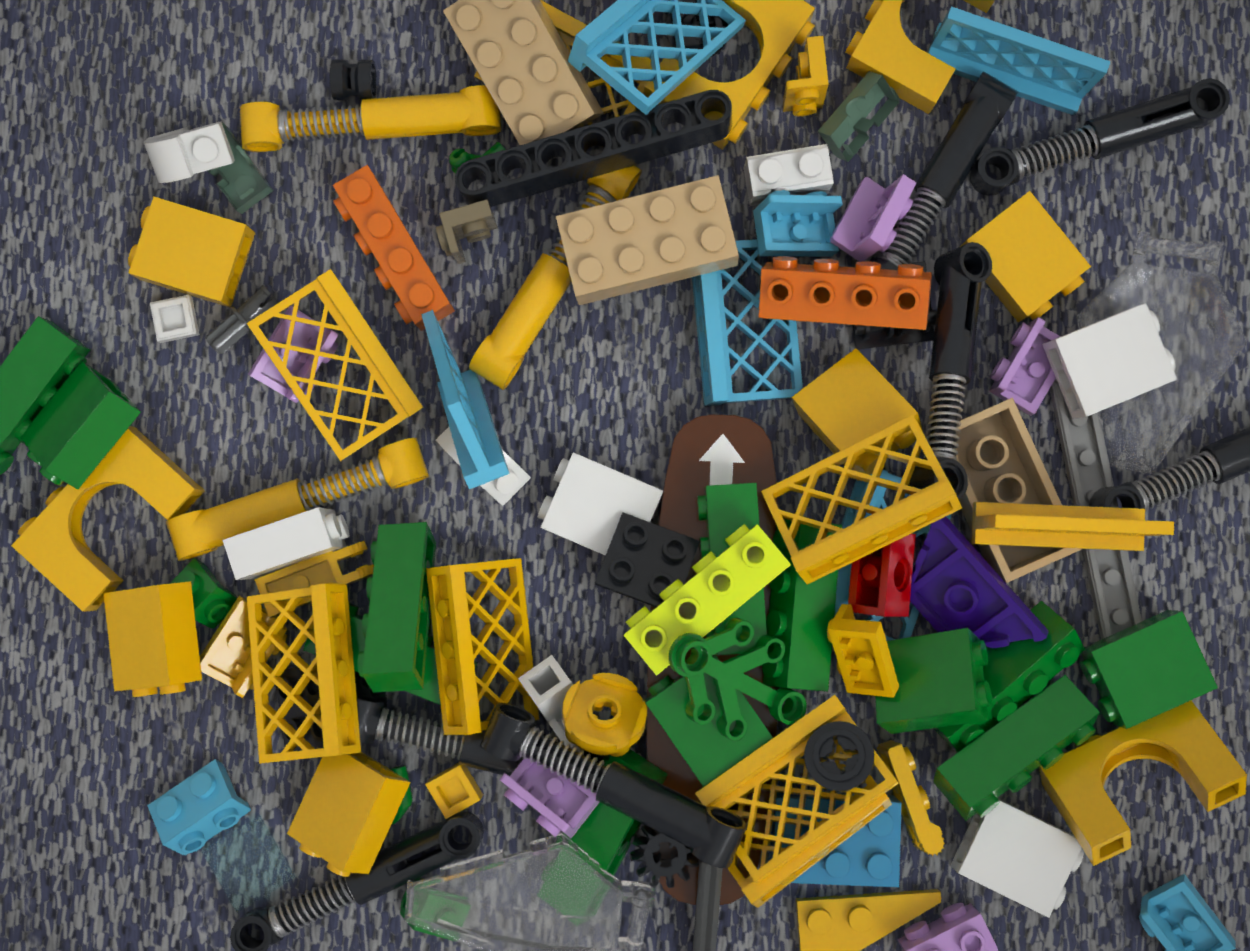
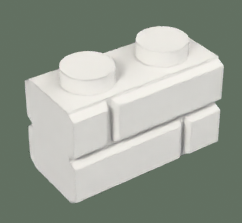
[743,144,834,206]

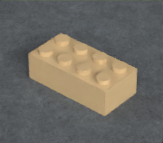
[443,0,604,145]
[556,175,739,305]
[928,397,1082,583]

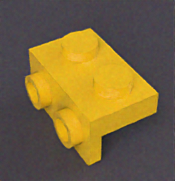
[200,595,287,698]

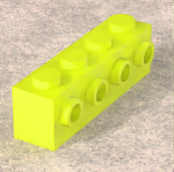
[623,524,791,676]

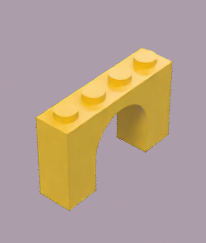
[644,0,815,150]
[845,0,995,114]
[11,426,205,612]
[1039,700,1247,866]

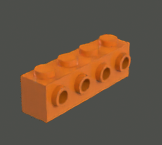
[333,165,455,331]
[759,256,932,330]

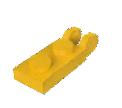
[255,541,374,618]
[877,740,945,856]

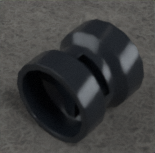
[330,59,377,100]

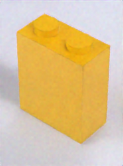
[960,191,1091,322]
[128,196,255,308]
[792,348,923,475]
[103,581,202,697]
[287,752,411,877]

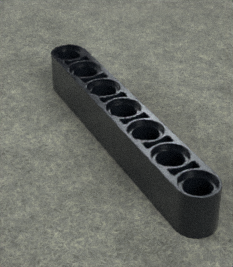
[455,90,732,207]

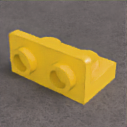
[783,36,829,116]
[827,604,899,698]

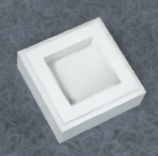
[150,295,200,343]

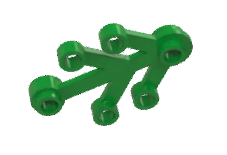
[669,618,807,741]

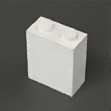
[1042,303,1177,419]
[537,452,663,556]
[223,507,350,580]
[950,798,1084,918]

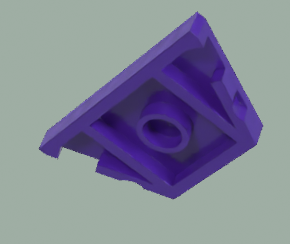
[910,517,1049,649]

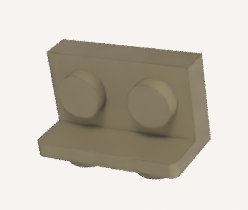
[436,200,498,264]

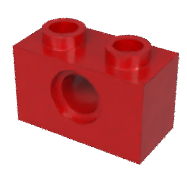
[848,534,916,617]

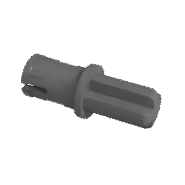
[206,285,279,354]

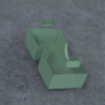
[818,71,901,162]
[207,122,274,214]

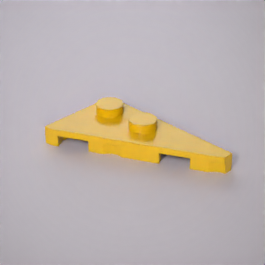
[796,889,941,951]

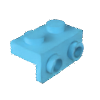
[753,190,843,257]
[147,759,251,855]
[1139,874,1236,951]

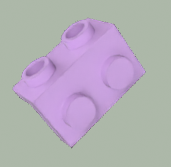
[830,174,916,262]
[248,306,338,403]
[989,317,1061,416]
[499,759,599,839]
[897,903,998,951]

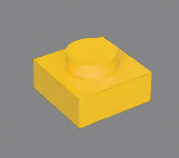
[425,763,483,819]

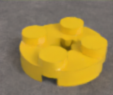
[562,673,647,757]

